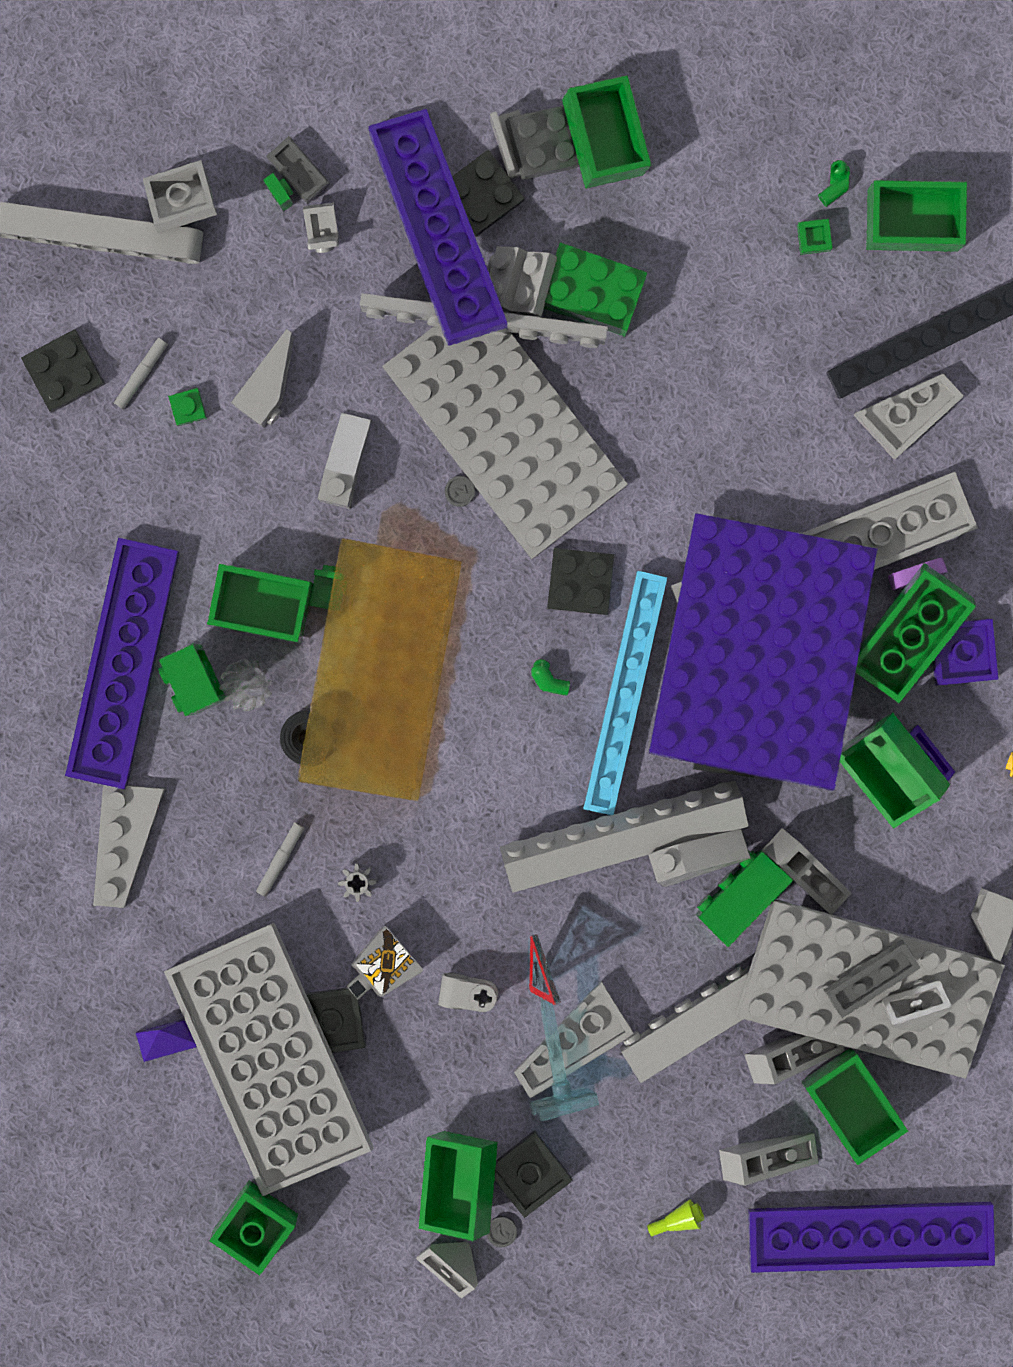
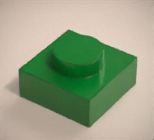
[263,173,294,212]
[797,219,832,255]
[168,388,207,426]

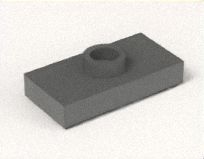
[266,136,330,204]

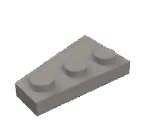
[853,374,963,459]

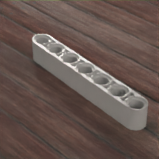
[0,202,204,264]

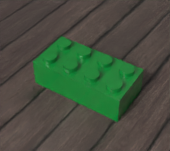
[856,563,976,703]

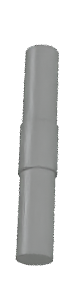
[114,338,168,410]
[256,822,305,897]

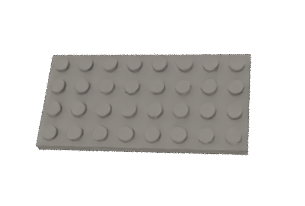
[382,326,628,560]
[735,899,1005,1079]
[164,923,374,1196]

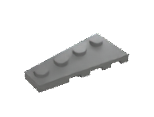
[93,785,166,908]
[514,981,634,1099]

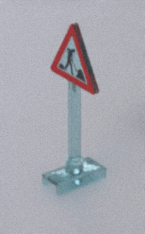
[529,934,599,1121]

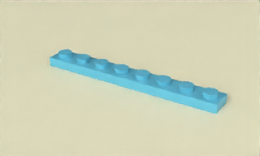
[583,571,667,815]

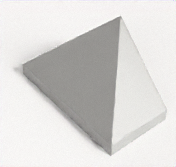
[881,980,952,1032]
[416,1242,478,1298]

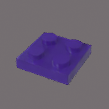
[933,619,999,686]

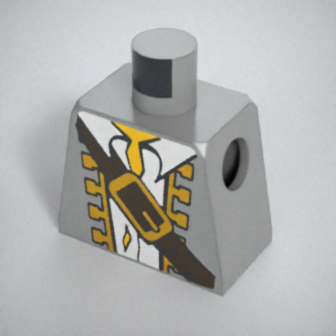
[347,926,423,1000]

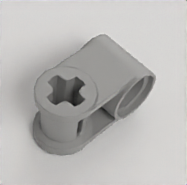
[438,973,498,1012]

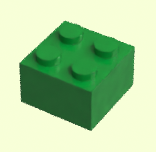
[158,644,227,716]
[209,1180,298,1276]

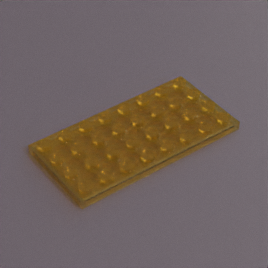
[297,538,462,801]

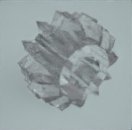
[219,659,273,712]

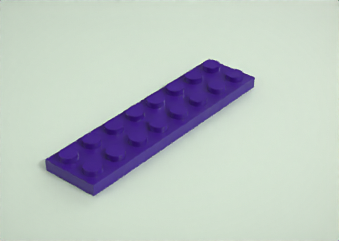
[368,109,508,346]
[65,538,180,789]
[748,1202,995,1273]

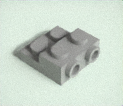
[143,160,217,233]
[488,246,557,317]

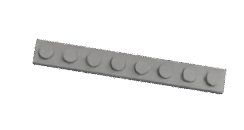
[360,293,607,348]

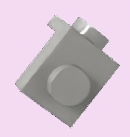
[303,202,339,253]

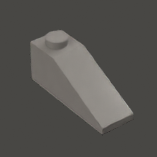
[231,329,294,428]
[318,413,371,509]
[762,828,852,915]
[648,829,751,887]
[745,1034,845,1084]
[719,1133,818,1186]

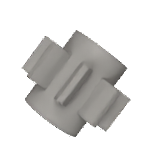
[338,863,377,902]

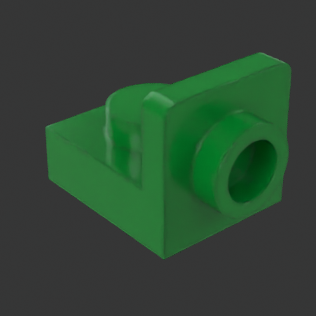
[309,565,347,612]

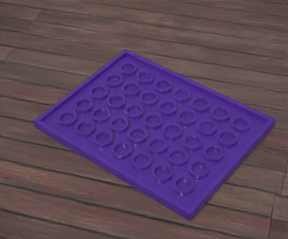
[648,513,877,791]

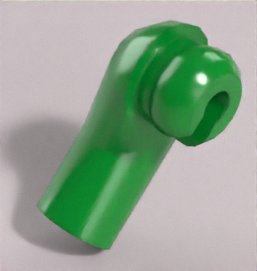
[818,160,850,207]
[531,659,570,696]

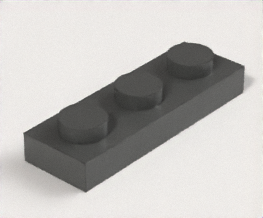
[824,940,920,1018]

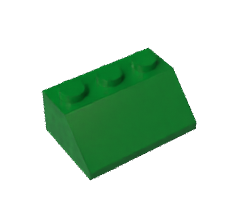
[696,849,793,947]

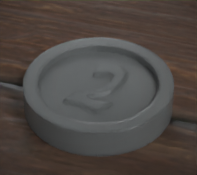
[445,476,475,507]
[487,1216,517,1247]

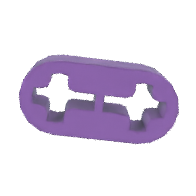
[888,557,948,591]

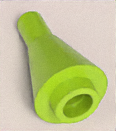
[647,1199,704,1237]

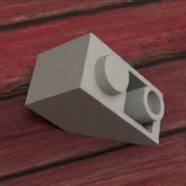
[971,888,1013,961]

